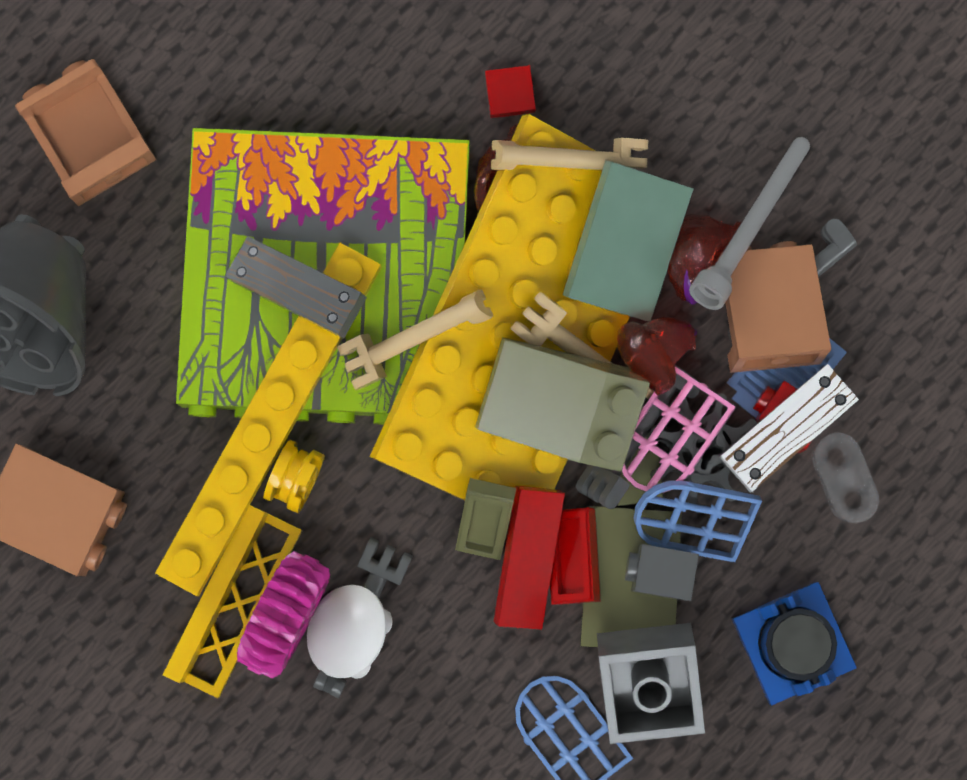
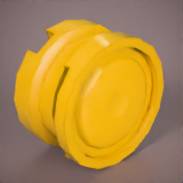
[263,440,325,514]

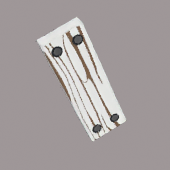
[720,364,859,493]

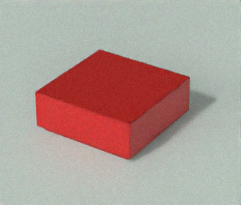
[485,65,536,118]

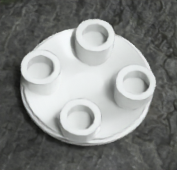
[307,585,392,679]

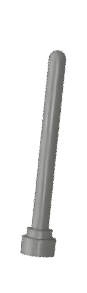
[689,137,810,310]

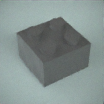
[597,623,705,744]

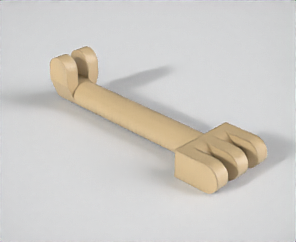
[491,138,648,170]
[337,290,494,390]
[510,291,654,409]

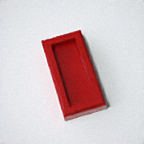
[550,507,601,605]

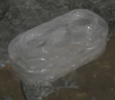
[812,433,879,523]

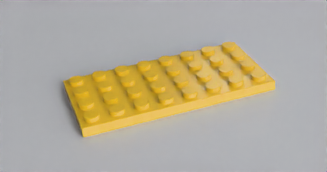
[370,114,630,521]

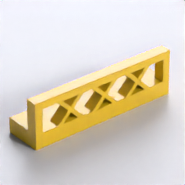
[163,505,302,698]

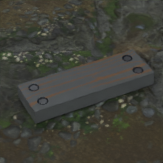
[225,236,367,339]

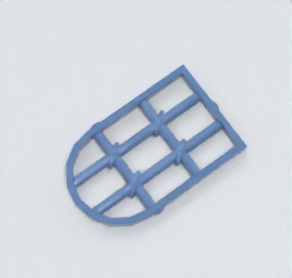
[633,481,762,562]
[515,676,633,780]

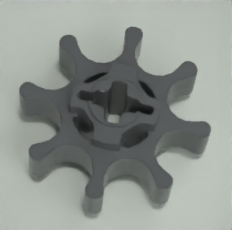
[647,393,757,504]

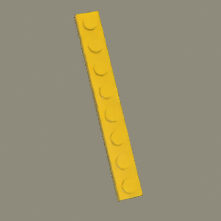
[155,243,382,596]

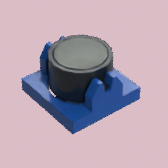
[732,582,857,706]

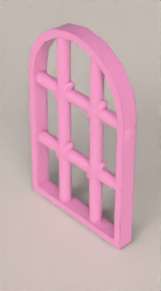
[622,365,736,493]

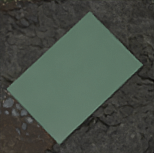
[563,160,693,322]

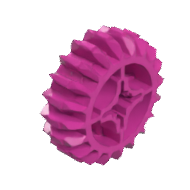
[237,552,330,679]

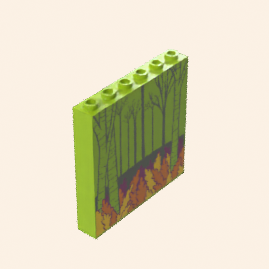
[176,128,470,425]

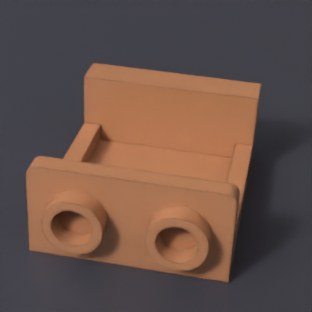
[15,59,157,206]
[718,241,831,373]
[0,444,127,576]

